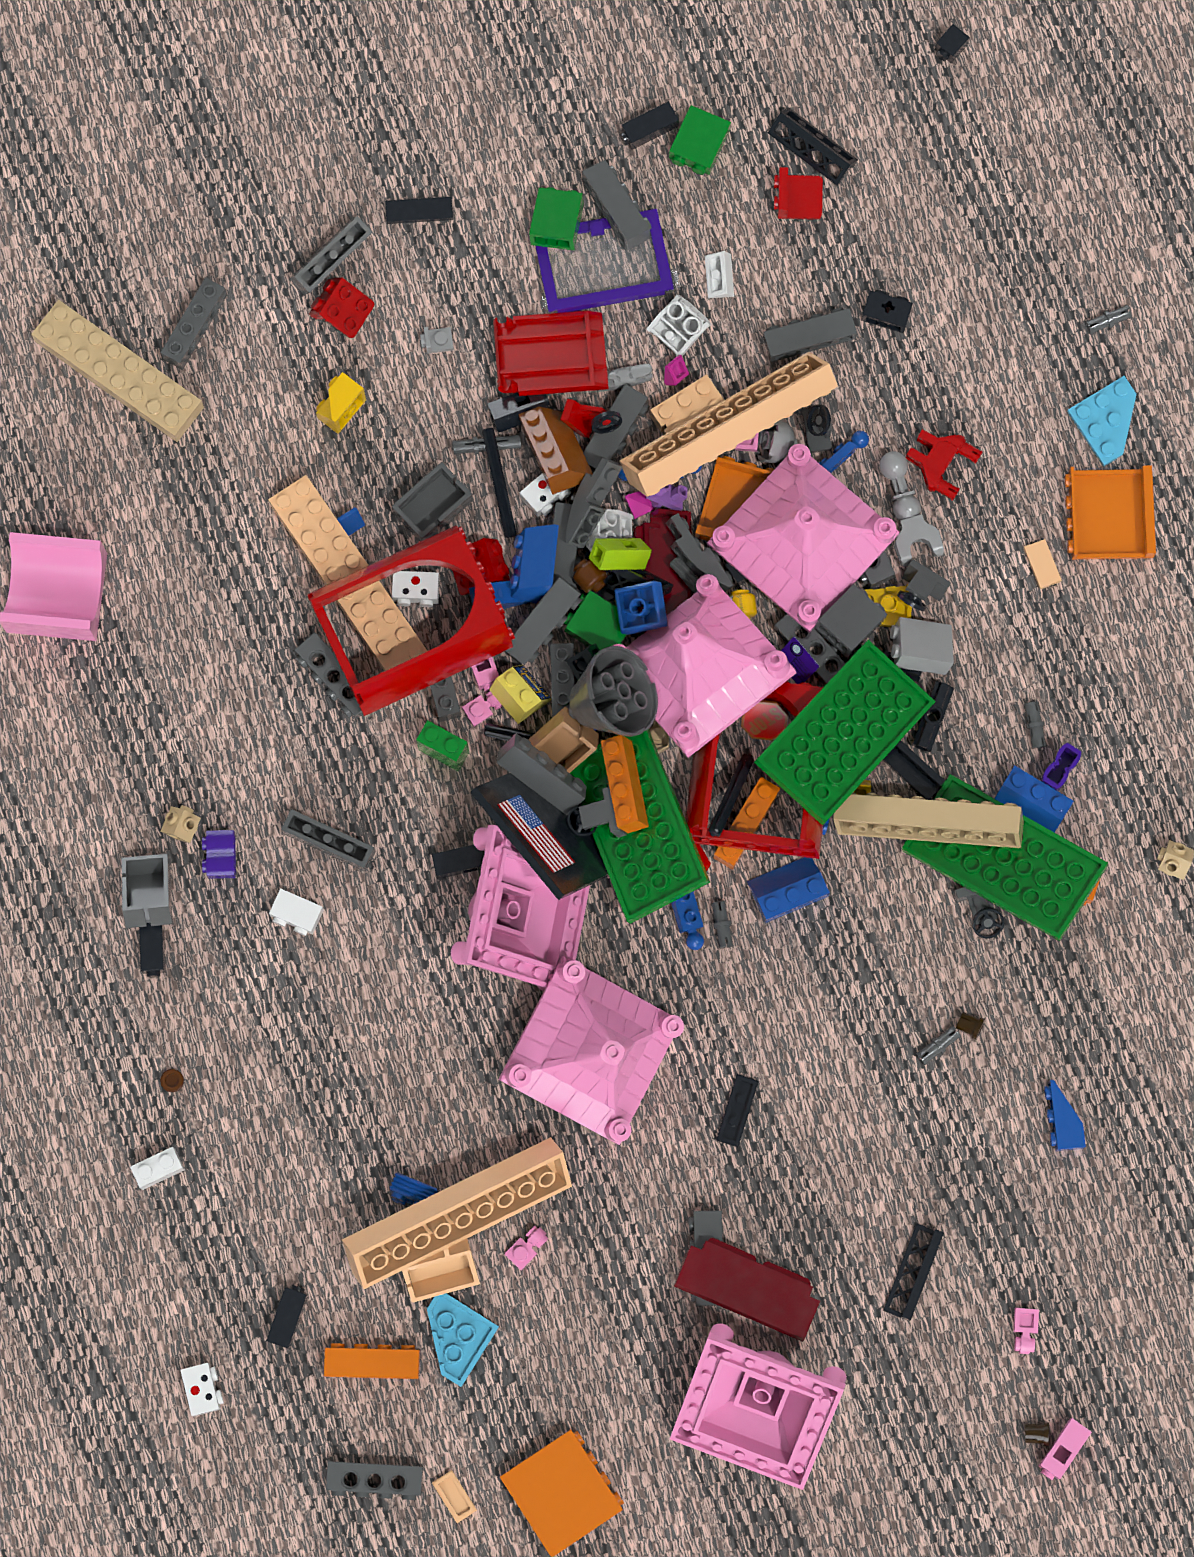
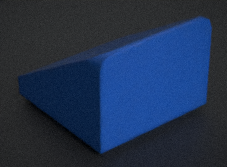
[337,507,365,536]

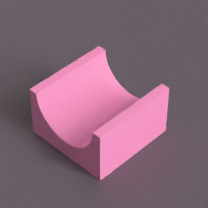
[0,532,107,641]

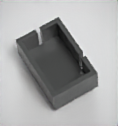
[391,462,473,542]
[121,854,172,928]

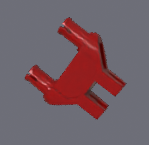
[906,429,983,501]

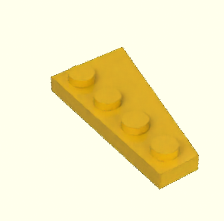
[865,584,912,627]

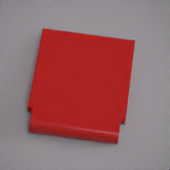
[493,311,609,396]

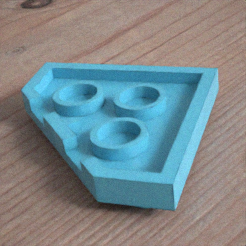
[1067,376,1136,467]
[427,1293,499,1387]

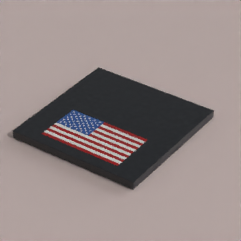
[471,773,609,900]

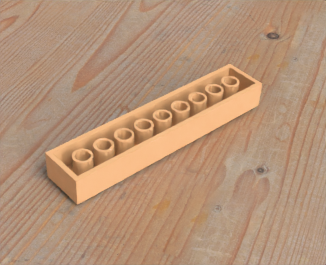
[619,352,838,497]
[268,475,427,671]
[342,1137,572,1289]

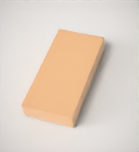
[1023,539,1062,589]
[432,1470,477,1523]

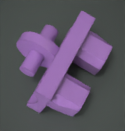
[646,484,687,511]

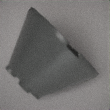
[568,646,658,737]

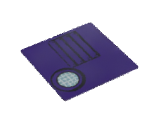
[781,637,819,684]

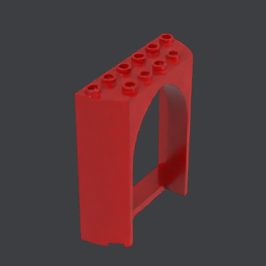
[306,525,515,716]
[685,681,823,859]

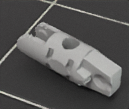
[598,363,653,392]

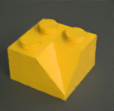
[316,372,366,434]

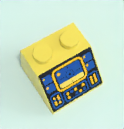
[489,665,552,724]

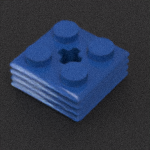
[614,581,668,635]
[389,1172,438,1205]

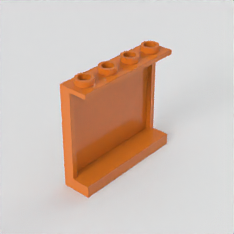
[695,456,775,541]
[1065,465,1156,560]
[500,1430,624,1557]

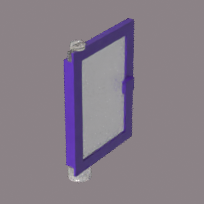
[535,209,680,314]

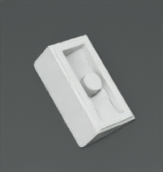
[705,251,734,298]

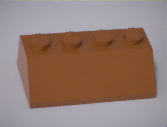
[518,406,593,495]

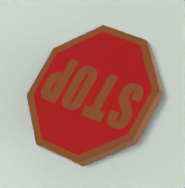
[741,700,788,741]

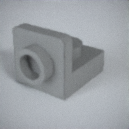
[420,327,454,354]

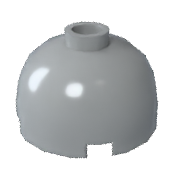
[758,420,797,463]

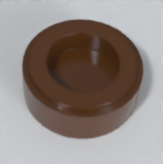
[160,1069,184,1093]

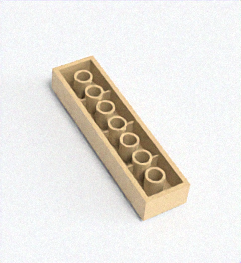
[31,299,204,442]
[834,792,1024,848]

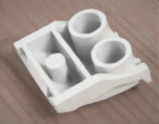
[647,295,712,357]
[586,509,633,551]

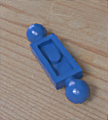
[819,431,869,473]
[671,892,704,950]

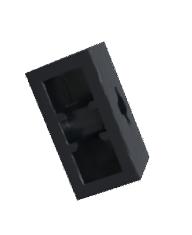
[861,290,913,334]

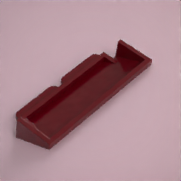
[634,509,694,634]
[674,1238,820,1342]

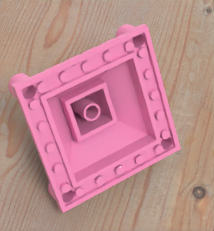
[707,444,900,633]
[613,574,796,758]
[451,825,590,991]
[498,956,684,1145]
[670,1324,847,1490]

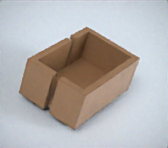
[528,706,599,773]

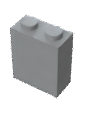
[890,617,954,675]

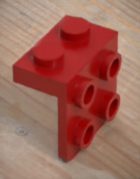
[774,167,823,220]
[309,277,375,338]
[452,538,510,595]

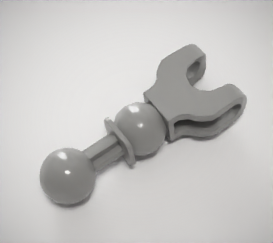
[879,451,944,567]

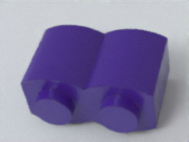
[1040,743,1081,791]
[202,830,236,879]

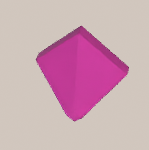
[664,355,689,386]
[625,491,655,519]

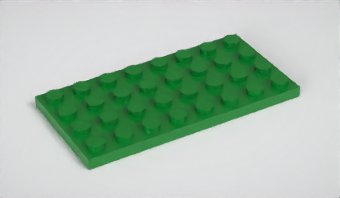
[754,640,936,826]
[570,729,711,924]
[901,774,1108,941]

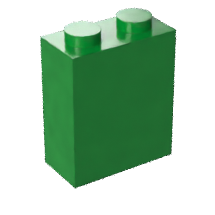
[669,105,731,175]
[529,187,584,251]
[563,591,627,650]
[416,720,469,772]

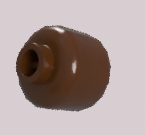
[573,559,606,593]

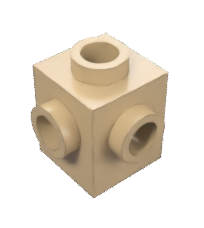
[160,805,201,843]
[1157,840,1194,880]

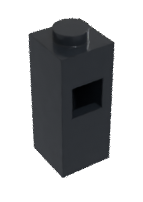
[620,101,679,150]
[487,392,550,433]
[431,845,485,879]
[139,923,166,978]
[266,1285,308,1349]

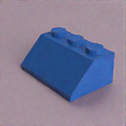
[509,524,559,604]
[994,765,1074,833]
[747,857,830,923]

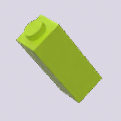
[589,538,651,570]

